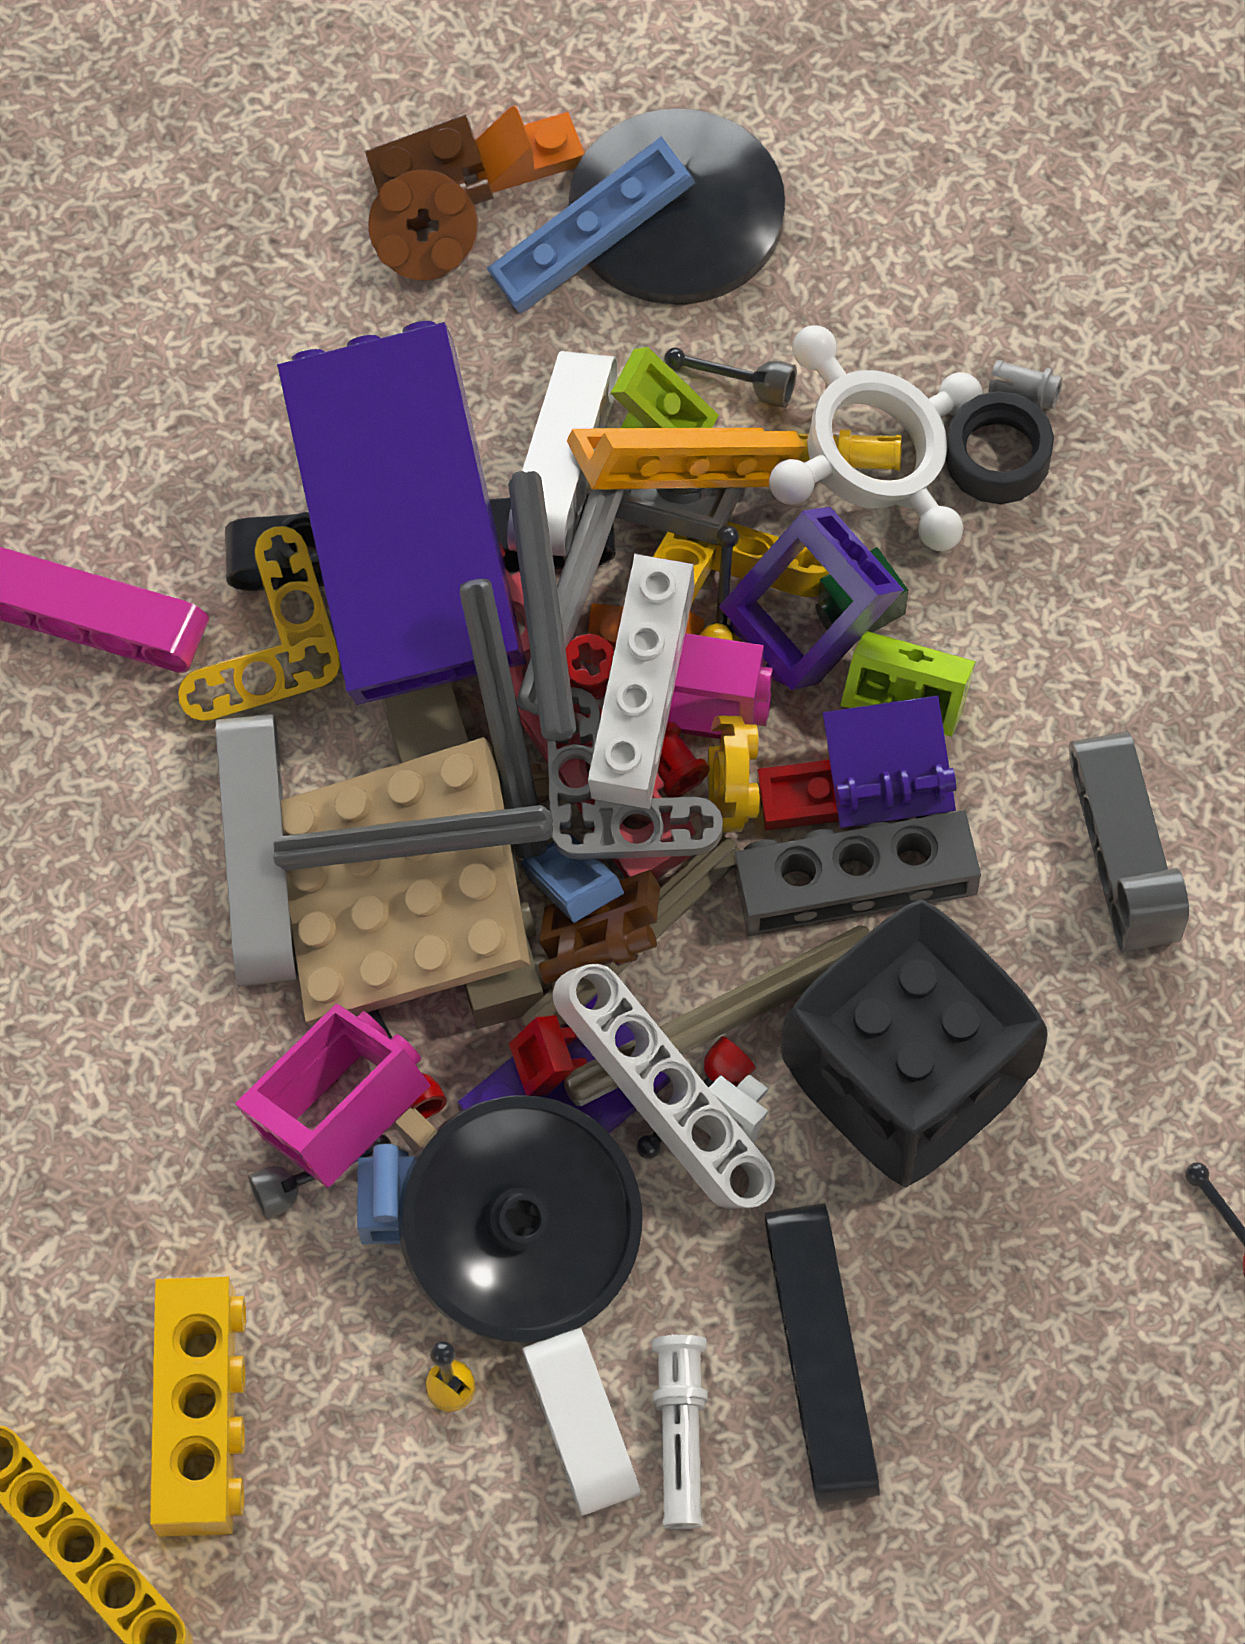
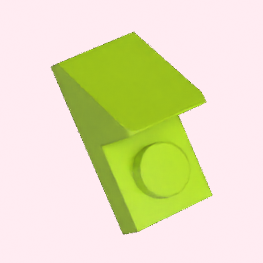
[610,347,719,428]

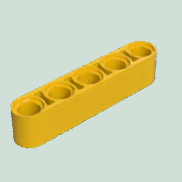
[0,1425,193,1644]

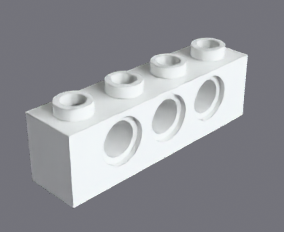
[588,554,695,809]

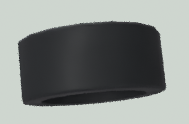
[945,391,1054,504]

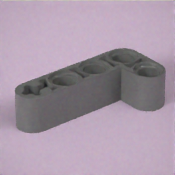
[1069,731,1189,953]

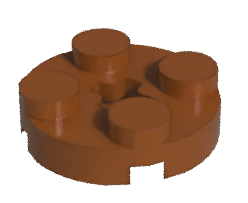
[368,170,479,281]

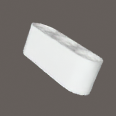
[522,1328,641,1516]

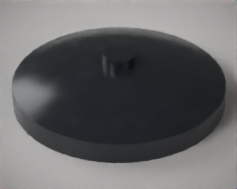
[569,108,785,305]
[398,1095,643,1343]

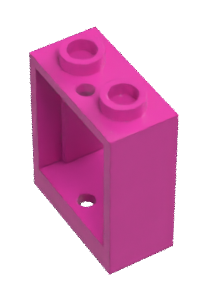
[667,633,773,739]
[235,1003,431,1188]

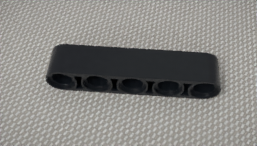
[764,1203,880,1506]

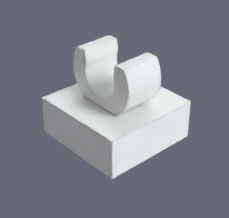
[694,1075,768,1144]

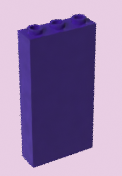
[277,321,526,705]

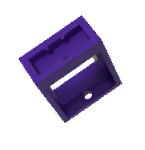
[719,506,904,691]

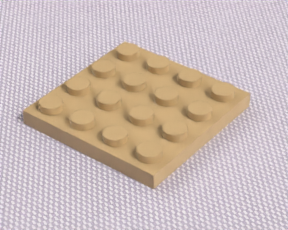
[280,737,530,1026]

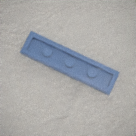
[486,136,696,314]

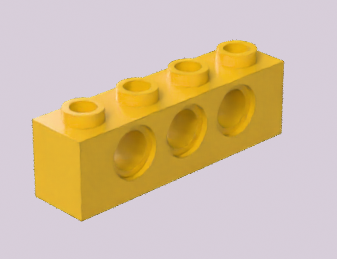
[150,1276,246,1537]

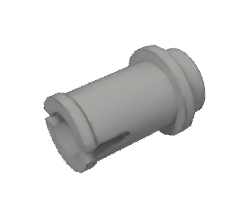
[988,359,1063,411]

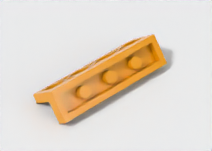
[566,428,805,490]

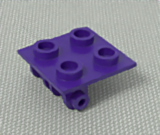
[822,696,957,828]

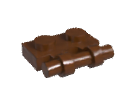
[365,114,494,232]
[539,870,660,984]

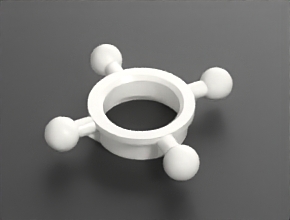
[769,325,983,551]

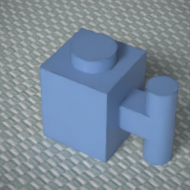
[357,1144,415,1245]

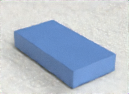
[521,833,624,923]

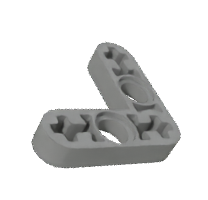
[548,687,723,860]

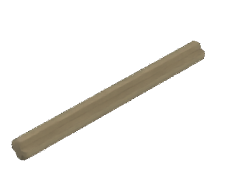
[563,925,870,1106]

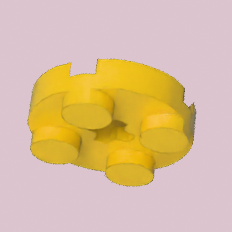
[707,716,760,833]

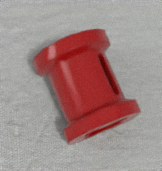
[565,634,614,700]
[657,722,710,798]

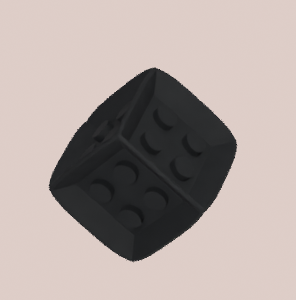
[781,899,1048,1187]

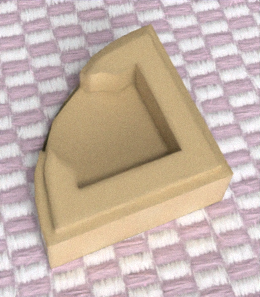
[395,1108,436,1155]

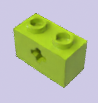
[840,631,976,737]

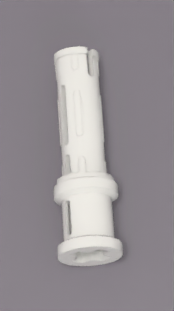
[652,1335,708,1529]

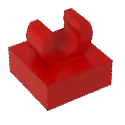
[509,1015,588,1096]

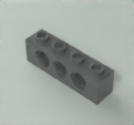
[734,810,981,936]

